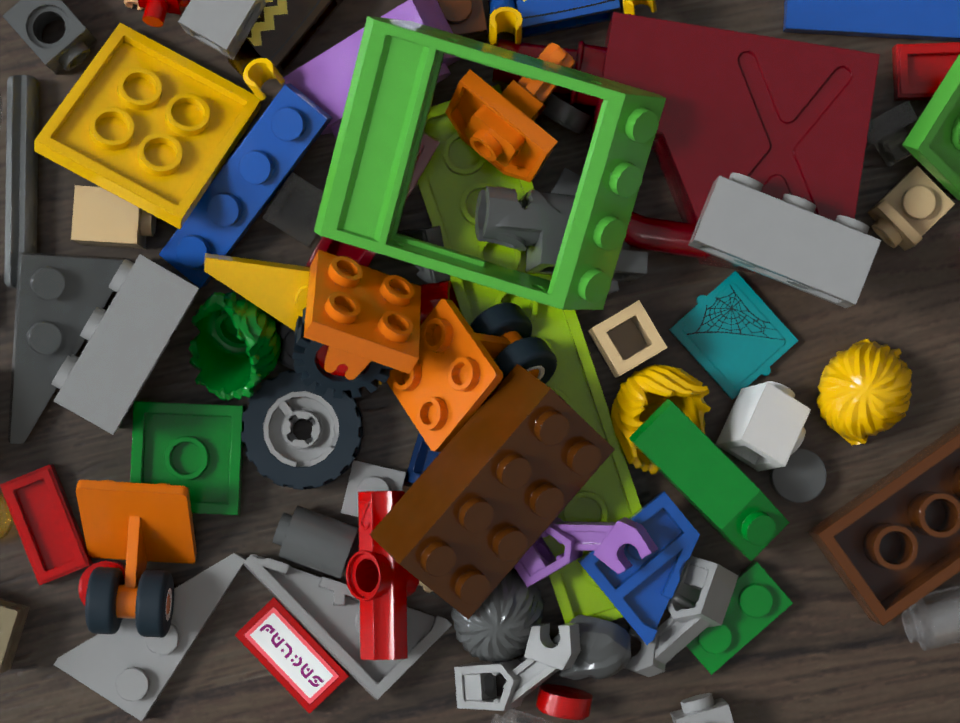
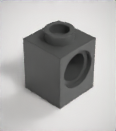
[3,0,97,75]

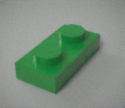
[686,561,793,675]

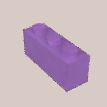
[283,0,461,139]

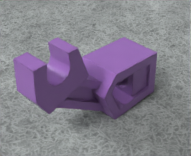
[514,517,658,588]

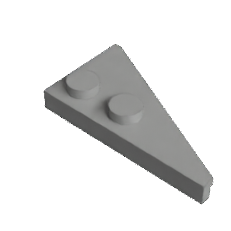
[54,553,247,722]
[243,554,452,700]

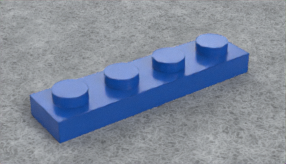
[159,83,333,289]

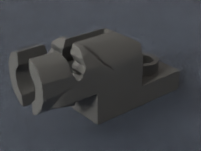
[475,186,648,283]

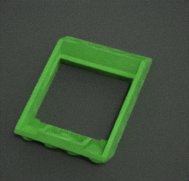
[314,16,666,310]

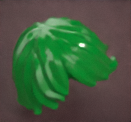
[188,292,281,401]

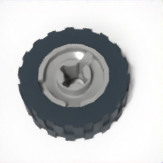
[241,370,364,490]

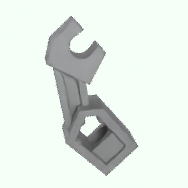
[624,556,738,677]
[454,623,581,711]

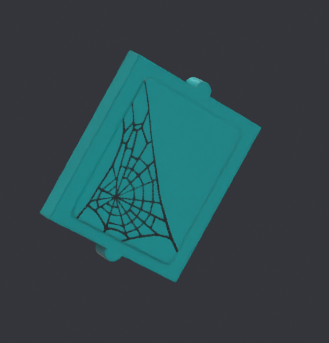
[669,270,798,400]

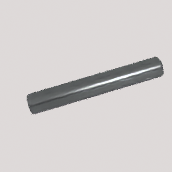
[4,75,39,289]

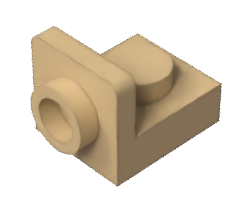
[867,165,955,251]

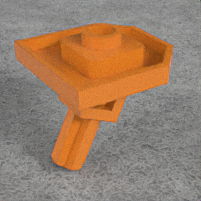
[445,42,575,182]

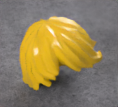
[817,338,912,445]
[611,364,711,475]

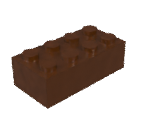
[369,364,615,619]
[807,423,960,626]

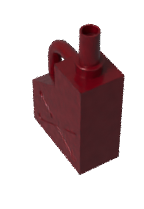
[492,12,880,273]

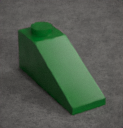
[629,399,790,561]

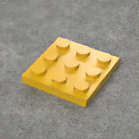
[34,23,262,229]

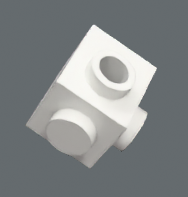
[715,381,811,472]

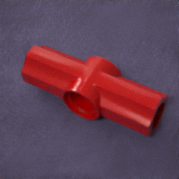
[346,491,419,660]

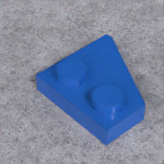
[578,491,700,645]

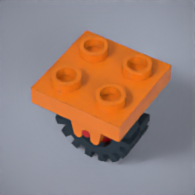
[292,250,421,399]

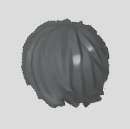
[451,567,545,663]

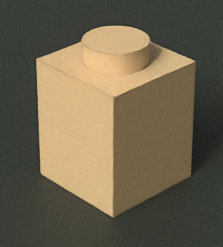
[71,185,157,249]
[588,300,667,378]

